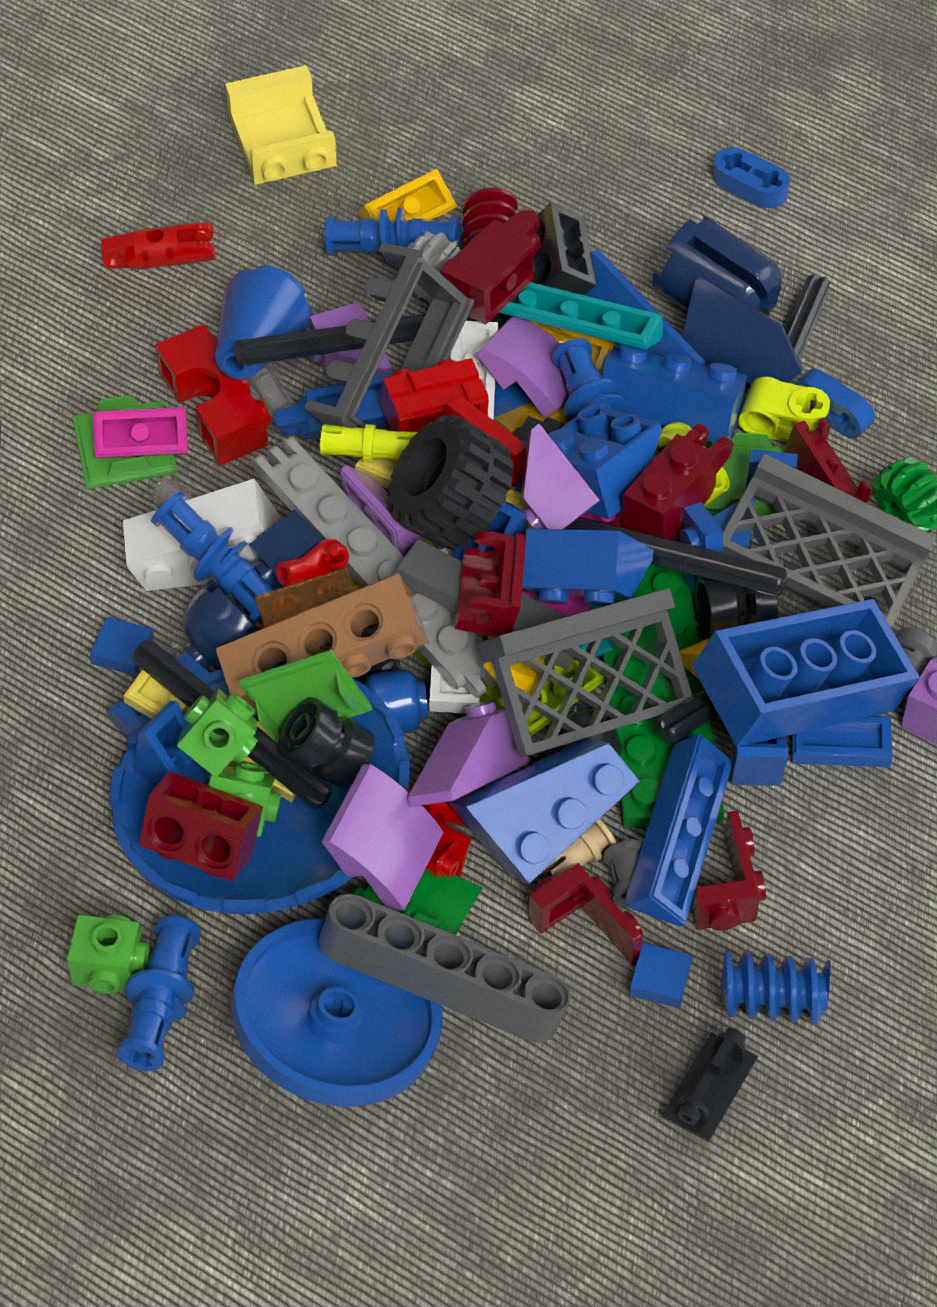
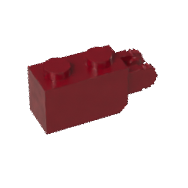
[440,209,541,325]
[623,423,734,540]

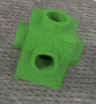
[177,688,258,778]
[209,762,282,837]
[67,915,150,994]

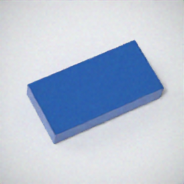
[791,716,892,767]

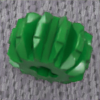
[871,456,937,533]

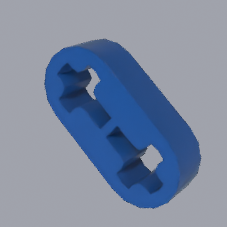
[713,147,790,208]
[794,369,875,439]

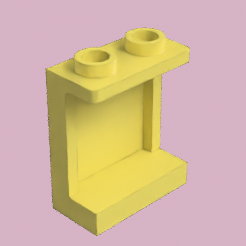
[225,65,337,185]

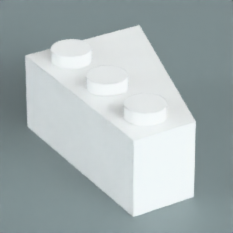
[123,479,282,591]

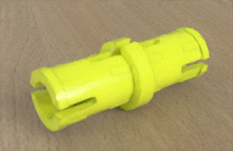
[320,424,418,463]

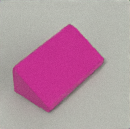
[93,407,188,459]

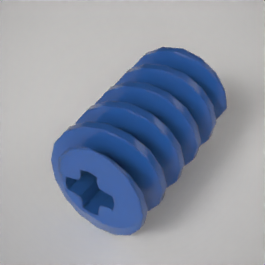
[721,950,831,1025]

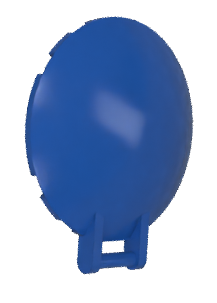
[107,652,411,914]

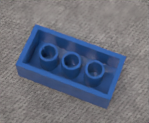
[692,599,920,747]

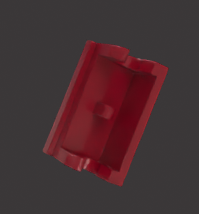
[783,417,872,503]
[455,531,526,637]

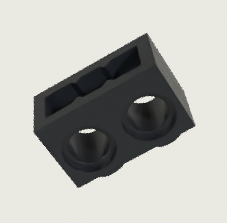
[531,202,596,296]

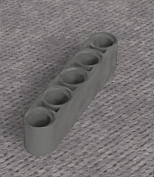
[318,894,571,1043]

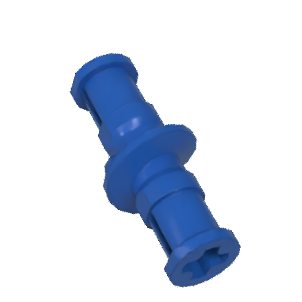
[325,207,462,265]
[552,338,625,421]
[151,491,284,624]
[117,915,201,1071]

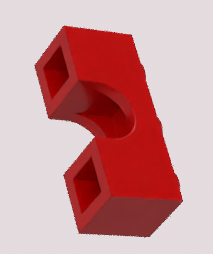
[155,324,271,466]

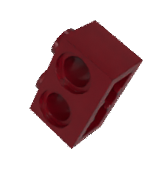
[139,771,263,881]

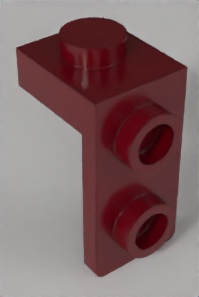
[692,811,766,931]
[528,863,643,964]

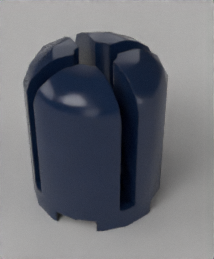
[652,215,782,316]

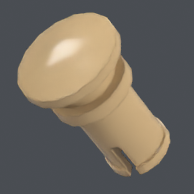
[543,818,617,878]

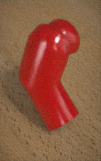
[276,539,349,586]

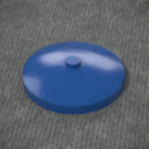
[231,918,442,1107]

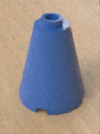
[215,265,312,380]

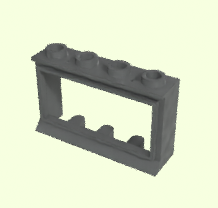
[304,242,475,431]

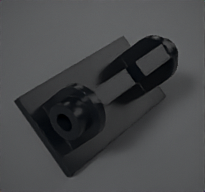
[662,1028,758,1142]

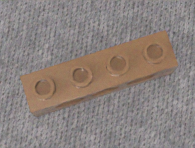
[216,573,429,715]

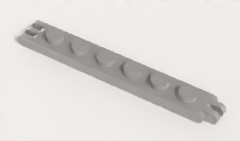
[251,436,497,698]

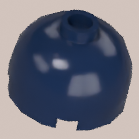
[183,579,261,670]

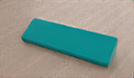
[499,282,663,350]

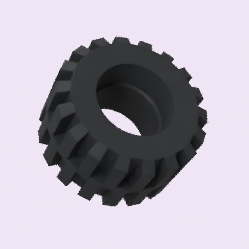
[387,414,514,550]

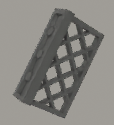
[723,454,936,629]
[478,588,692,757]

